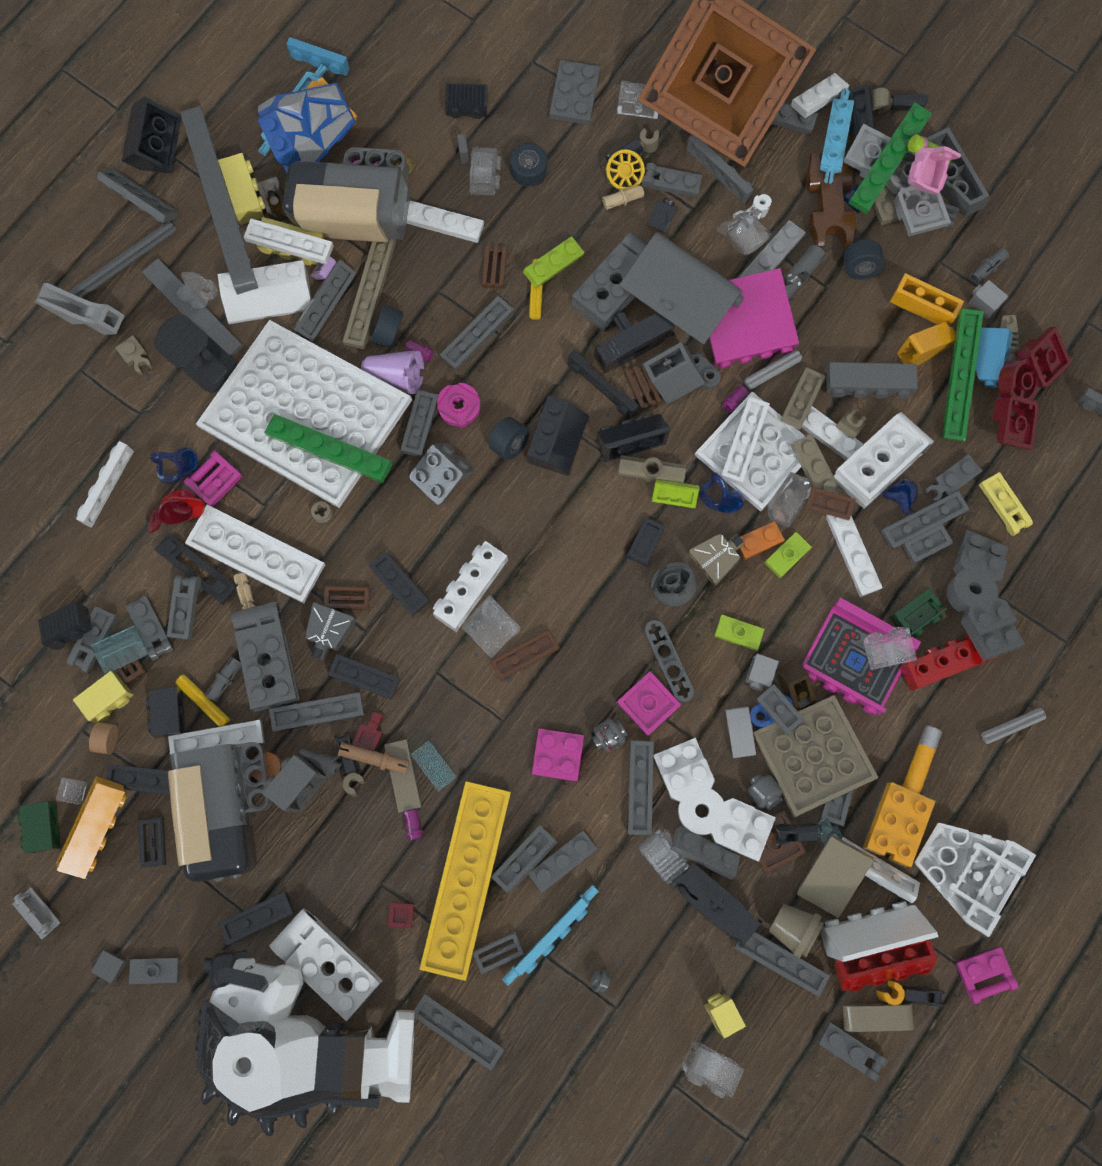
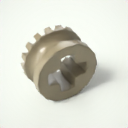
[311,501,333,523]

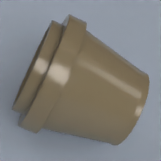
[769,904,824,959]

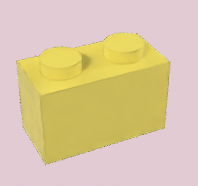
[73,671,134,723]
[704,993,746,1038]

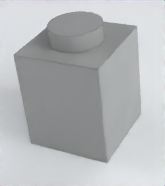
[968,280,1008,320]
[745,654,779,691]

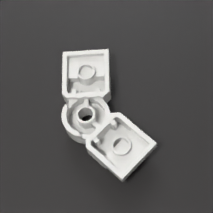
[653,738,776,861]

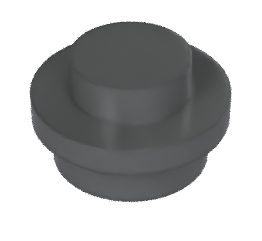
[590,968,611,993]

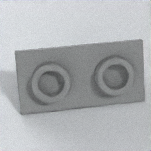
[12,887,61,939]

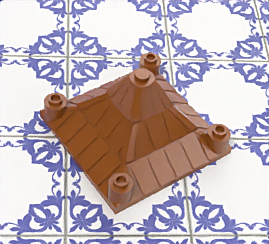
[637,0,816,167]

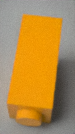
[897,321,956,366]

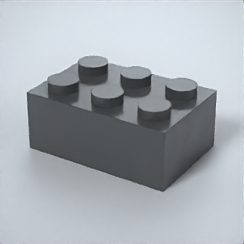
[263,755,327,814]

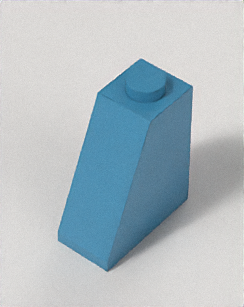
[976,328,1013,388]

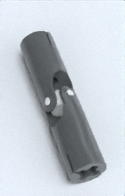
[783,245,826,300]

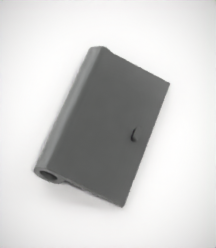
[620,232,744,345]

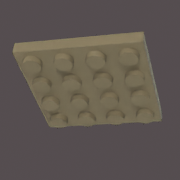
[753,695,878,818]

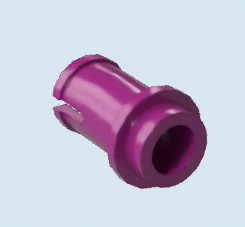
[405,339,434,362]
[722,385,749,413]
[403,810,424,841]

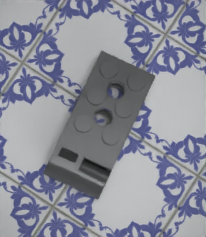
[571,232,648,332]
[231,601,301,713]

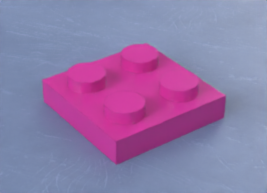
[616,672,681,736]
[532,729,584,782]

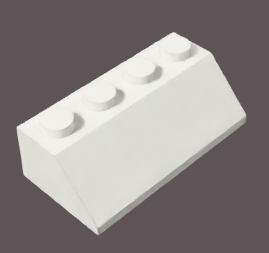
[218,260,312,324]

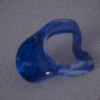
[150,447,198,484]
[699,472,745,513]
[881,479,918,516]

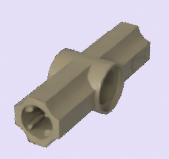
[618,455,686,483]

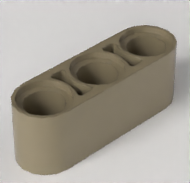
[843,1003,914,1032]

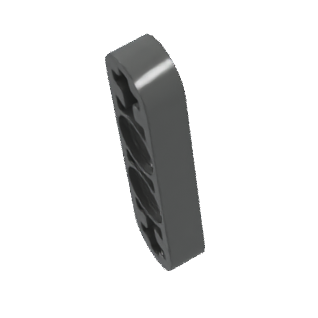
[644,620,694,703]

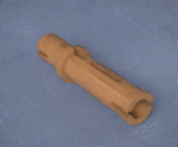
[338,742,409,775]

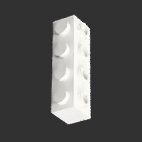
[433,541,508,632]

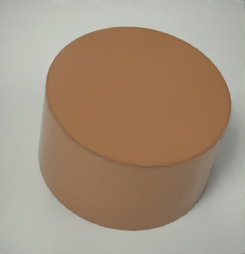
[89,722,118,755]

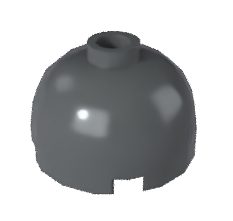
[651,562,698,608]

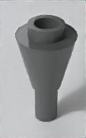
[299,748,341,778]

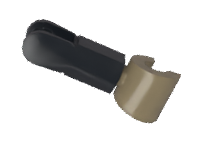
[871,88,929,114]
[606,128,659,169]
[334,732,366,797]

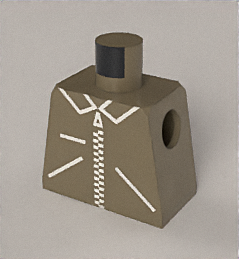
[688,534,744,587]

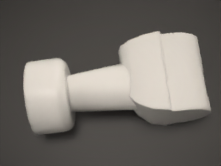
[733,194,772,229]

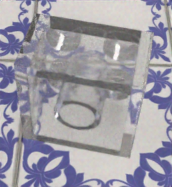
[681,1039,745,1098]

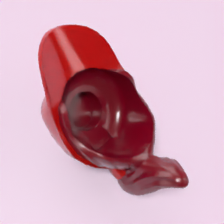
[147,489,205,533]

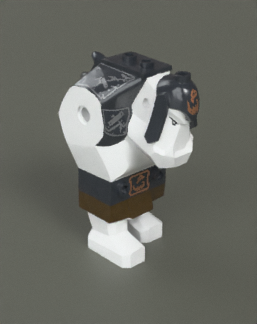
[195,949,415,1136]

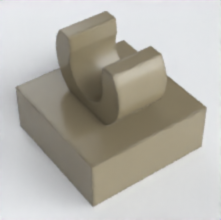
[836,409,866,439]

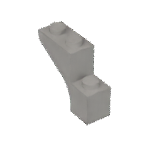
[35,283,125,335]

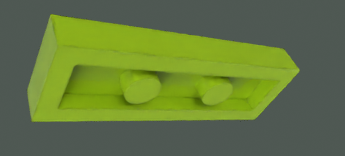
[523,236,585,288]

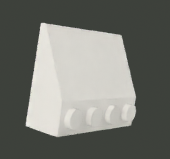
[820,901,938,962]

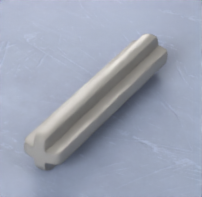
[744,350,802,390]
[981,708,1046,744]

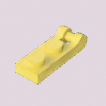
[979,472,1033,536]

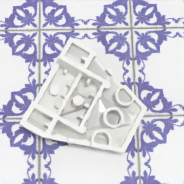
[914,823,1036,937]

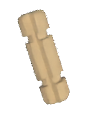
[233,573,255,609]

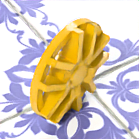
[606,149,645,191]

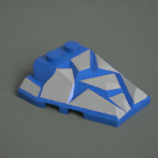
[258,83,356,173]

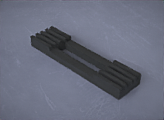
[568,350,639,418]
[154,533,237,605]

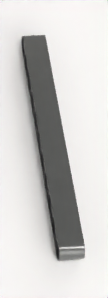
[180,105,258,295]

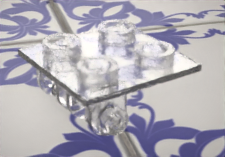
[461,595,521,658]

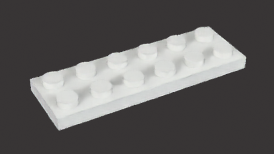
[185,505,325,603]

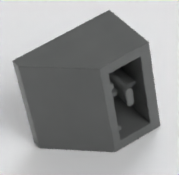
[643,342,706,405]

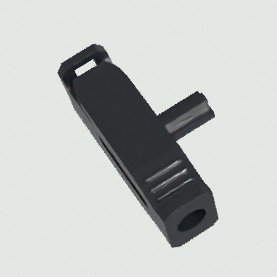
[594,312,675,373]
[670,863,762,949]

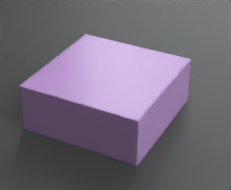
[311,257,336,280]

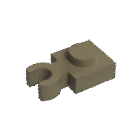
[115,335,153,376]

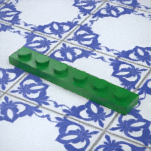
[849,102,932,214]
[941,308,984,442]
[264,414,392,484]

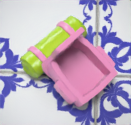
[908,134,961,194]

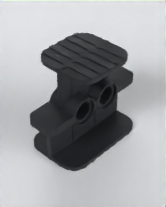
[154,315,237,393]

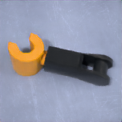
[876,980,945,1007]

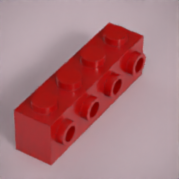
[900,635,999,692]
[834,939,938,992]

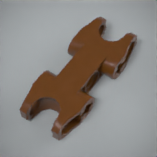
[806,152,856,250]

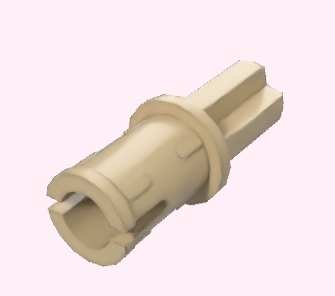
[602,186,644,210]

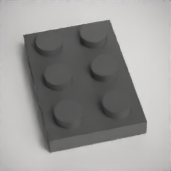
[549,60,600,125]

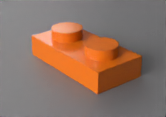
[738,521,785,560]

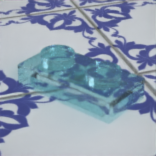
[410,741,457,792]

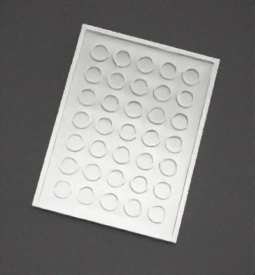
[196,320,412,508]

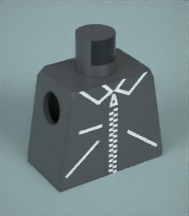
[305,603,357,660]

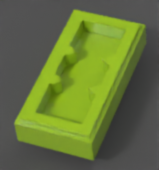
[652,479,699,508]
[764,532,812,578]
[714,615,764,651]

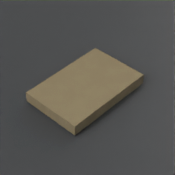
[796,834,874,918]

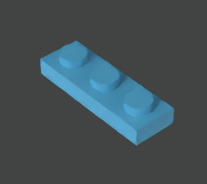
[287,37,350,76]

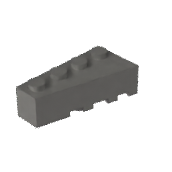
[927,127,989,217]

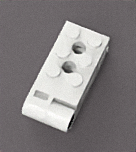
[834,412,934,509]
[270,908,383,1021]

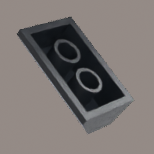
[122,97,182,173]
[527,395,589,476]
[596,413,670,462]

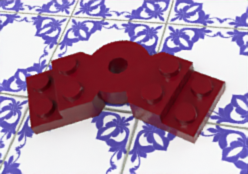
[993,326,1072,450]

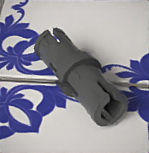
[969,248,1009,284]
[204,657,242,702]

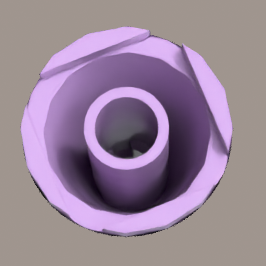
[361,350,424,394]

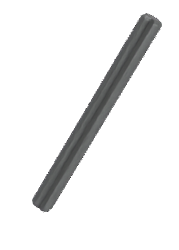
[68,221,177,298]

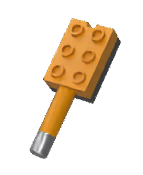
[860,725,942,867]

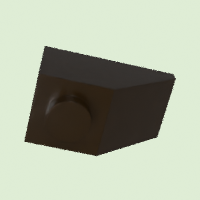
[255,171,288,221]
[776,660,817,711]

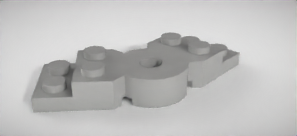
[843,124,951,236]

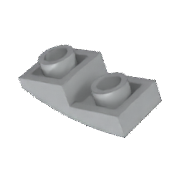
[725,706,756,758]

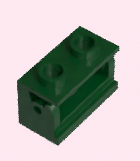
[889,588,947,638]
[18,801,61,853]

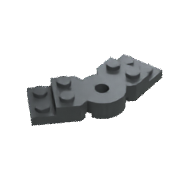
[947,530,1025,662]

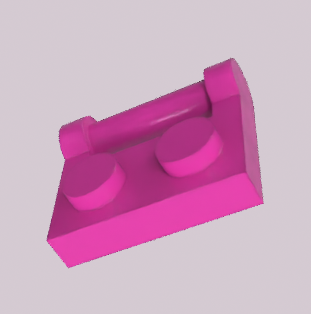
[183,450,243,507]
[955,946,1018,1005]

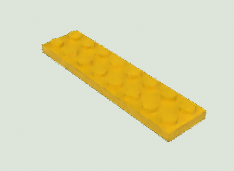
[419,782,511,981]

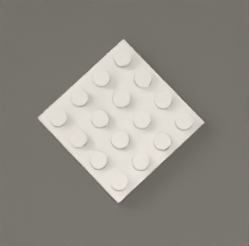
[695,392,805,511]

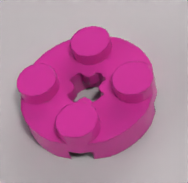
[437,383,480,428]

